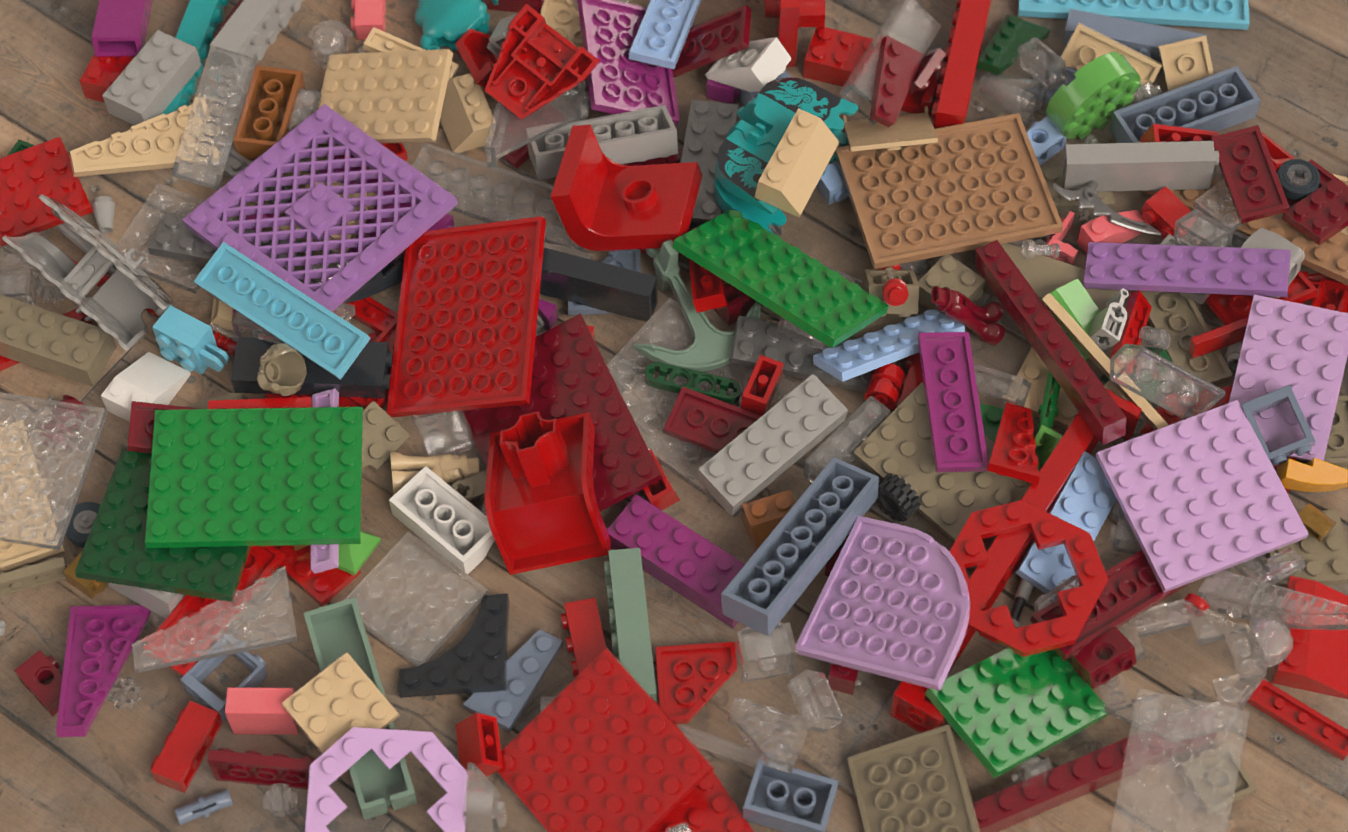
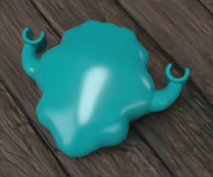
[415,0,499,51]

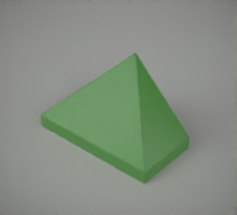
[1035,425,1063,471]
[338,529,381,576]

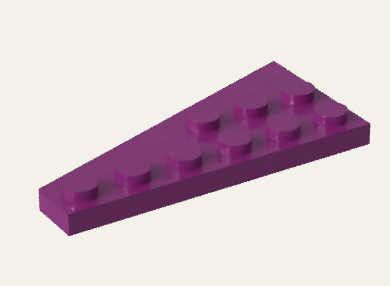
[56,605,152,737]

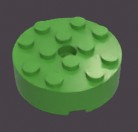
[1046,52,1141,139]

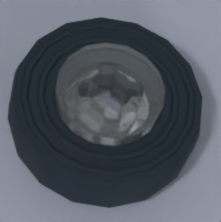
[1277,159,1320,200]

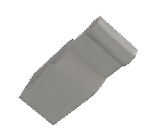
[1088,288,1129,353]

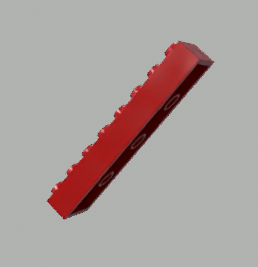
[688,226,727,313]

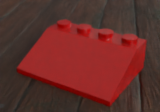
[1272,576,1348,699]

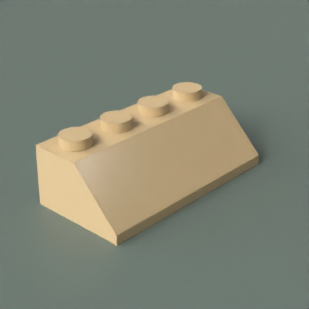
[754,108,839,218]

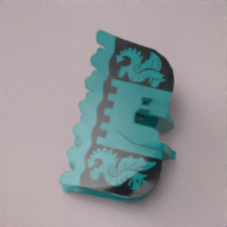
[713,77,858,234]

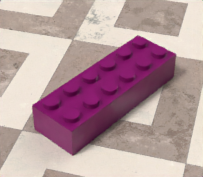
[607,495,745,629]

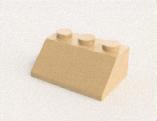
[440,73,498,155]

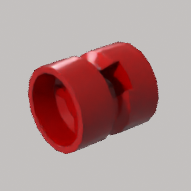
[864,363,905,410]

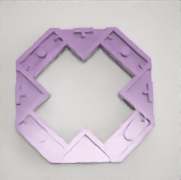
[305,727,468,832]

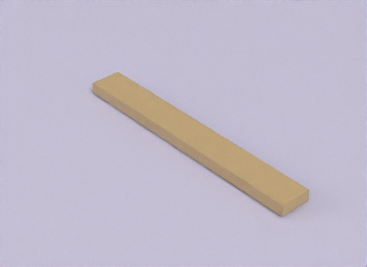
[1042,293,1169,430]

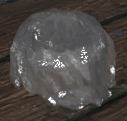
[1249,616,1293,670]

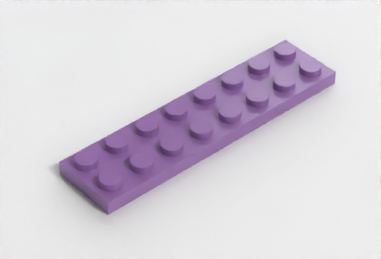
[1084,242,1291,297]

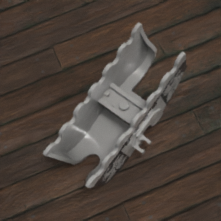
[2,194,173,351]

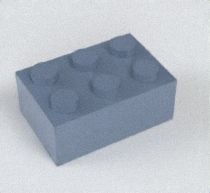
[743,758,839,832]

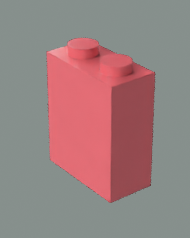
[225,688,299,735]

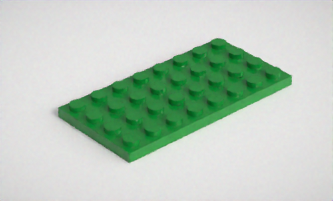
[672,209,889,348]

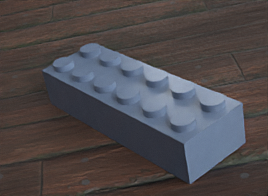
[1109,66,1261,143]

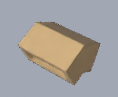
[210,296,235,330]

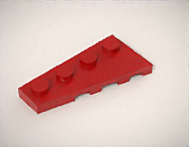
[987,402,1040,485]

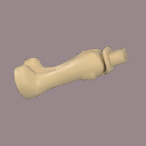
[390,452,479,496]

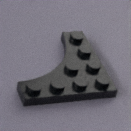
[398,594,509,698]

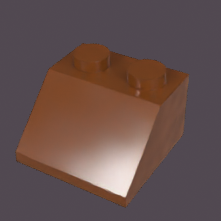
[741,490,796,552]

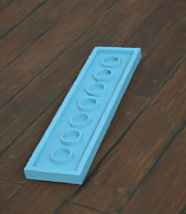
[194,242,371,380]

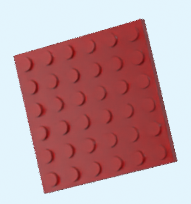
[497,648,714,832]

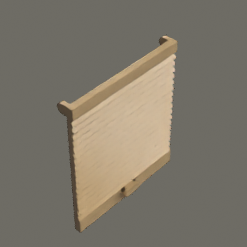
[843,106,938,152]

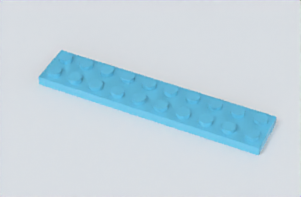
[1018,0,1250,30]

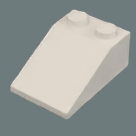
[705,37,791,92]
[101,352,191,422]

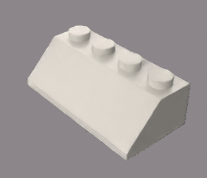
[389,466,495,576]

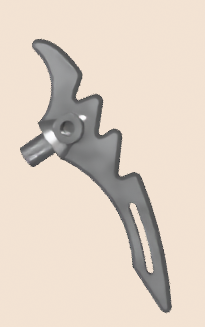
[1053,181,1162,235]

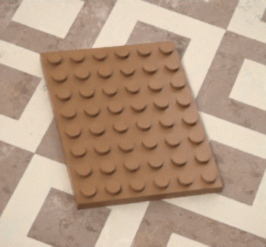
[835,113,1063,269]

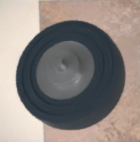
[63,502,100,548]

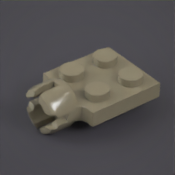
[362,401,410,472]

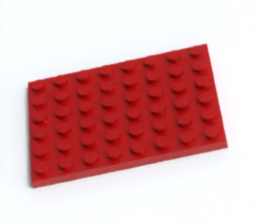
[387,216,546,418]

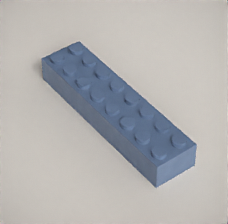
[721,457,879,636]

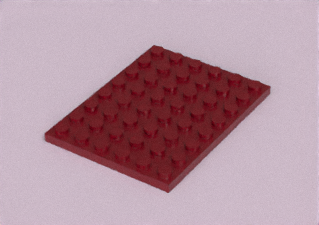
[461,313,663,512]

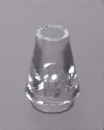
[1139,326,1171,349]

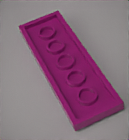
[917,332,989,472]

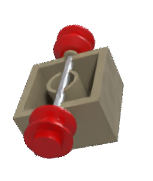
[864,264,919,317]

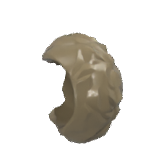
[257,343,307,396]

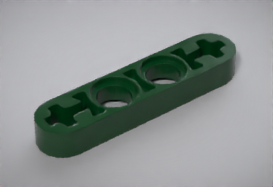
[645,362,741,405]

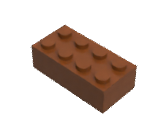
[234,66,306,160]

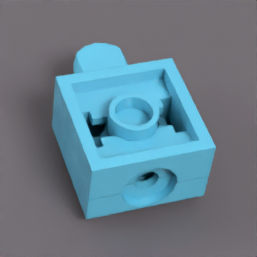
[152,305,230,375]

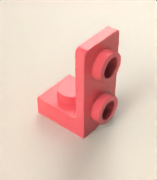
[1044,211,1078,265]

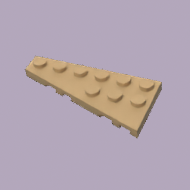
[69,97,219,177]

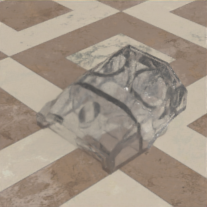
[411,411,477,456]

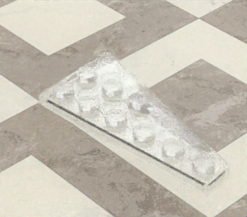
[132,566,298,673]

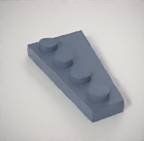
[463,629,563,732]

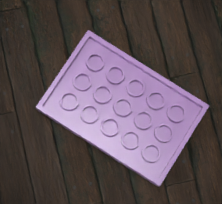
[1229,294,1348,461]

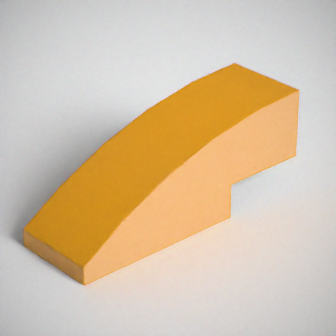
[1276,458,1348,492]

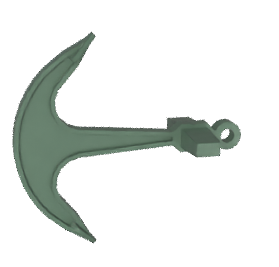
[632,240,761,372]

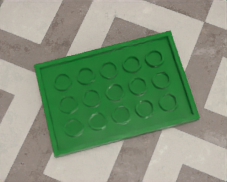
[925,648,1111,778]

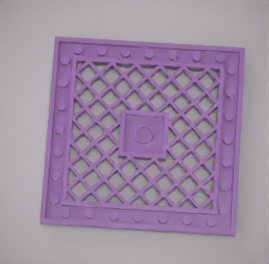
[182,104,458,312]

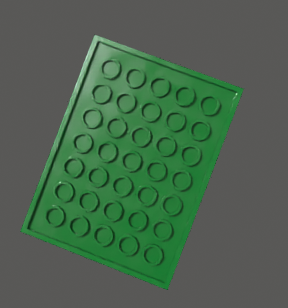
[145,407,363,548]

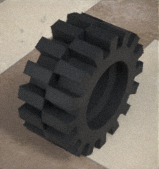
[875,473,921,522]

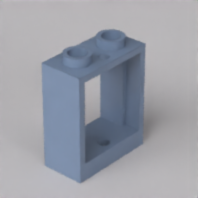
[1241,385,1315,466]
[180,634,268,722]

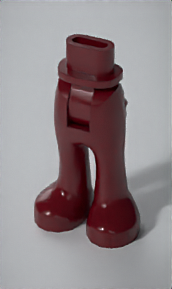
[931,286,1005,346]

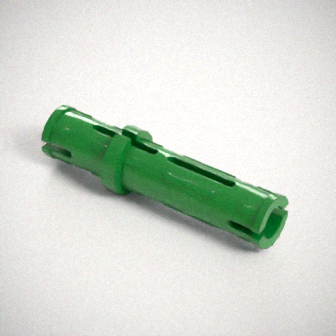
[1037,369,1061,433]

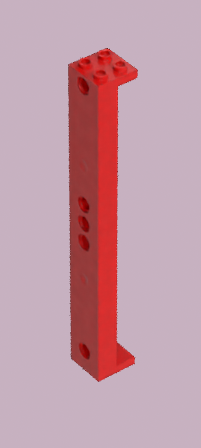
[890,388,1142,733]

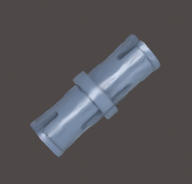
[175,789,233,825]

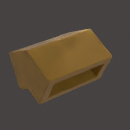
[1298,503,1337,542]

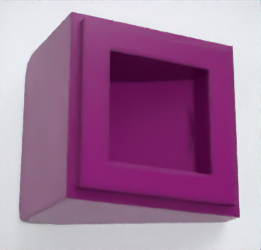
[537,299,558,330]

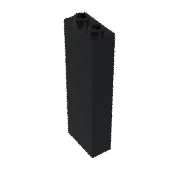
[540,247,658,323]
[231,337,393,398]

